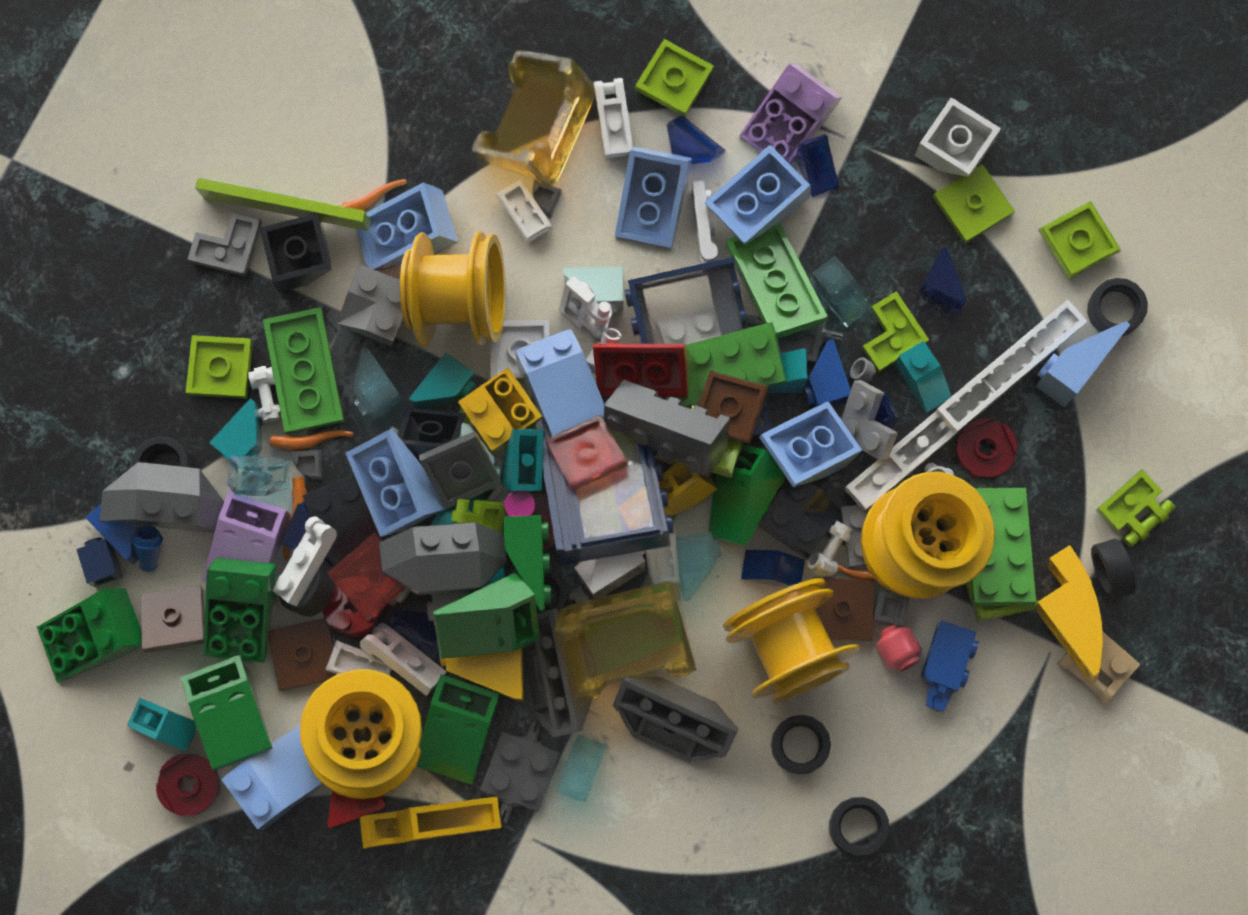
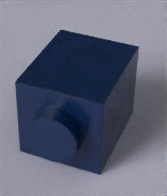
[76,537,123,587]

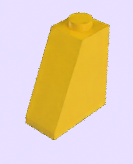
[440,647,524,701]

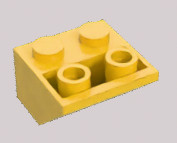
[458,367,542,456]

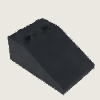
[302,475,386,581]

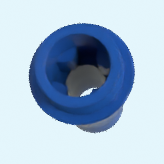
[132,526,163,572]

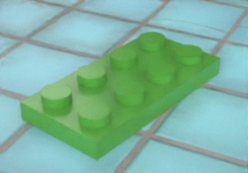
[725,223,828,339]
[263,307,345,435]
[667,322,787,408]
[971,488,1036,606]

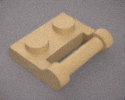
[1057,631,1140,705]

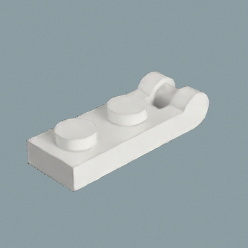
[594,78,633,159]
[692,181,718,264]
[272,516,337,606]
[360,623,447,696]

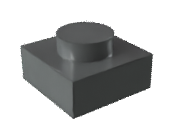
[873,590,910,627]

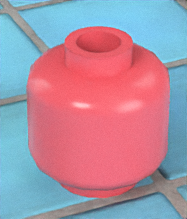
[876,624,922,672]

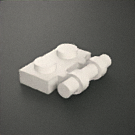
[559,276,612,338]

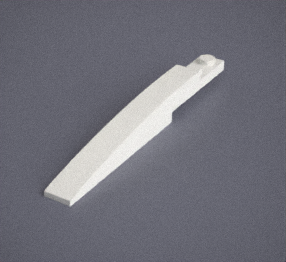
[845,299,1088,512]

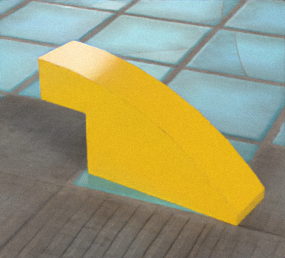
[1036,545,1103,685]
[360,797,501,849]

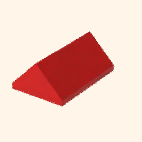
[593,344,689,397]

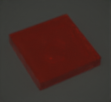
[545,415,628,491]
[327,532,406,621]

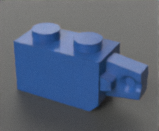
[921,620,979,712]

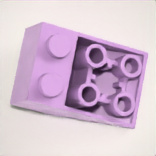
[739,63,842,164]
[202,491,291,583]

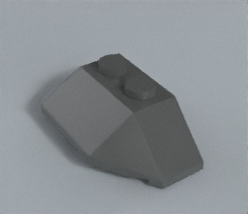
[99,462,224,533]
[379,523,507,595]
[522,609,593,738]
[613,677,738,763]

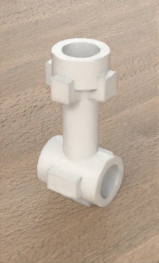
[248,366,281,423]
[808,521,853,578]

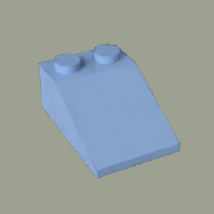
[705,145,810,245]
[615,147,692,248]
[356,182,458,271]
[1036,321,1131,407]
[515,328,605,439]
[759,401,862,487]
[346,429,445,537]
[221,725,323,830]

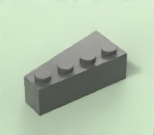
[604,380,730,478]

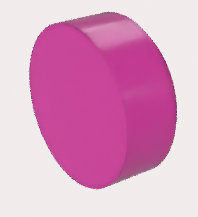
[504,491,535,517]

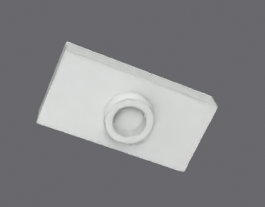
[496,179,552,244]
[642,524,681,586]
[325,641,392,675]

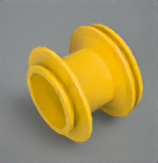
[400,231,506,347]
[860,472,995,599]
[723,578,860,703]
[300,669,422,799]

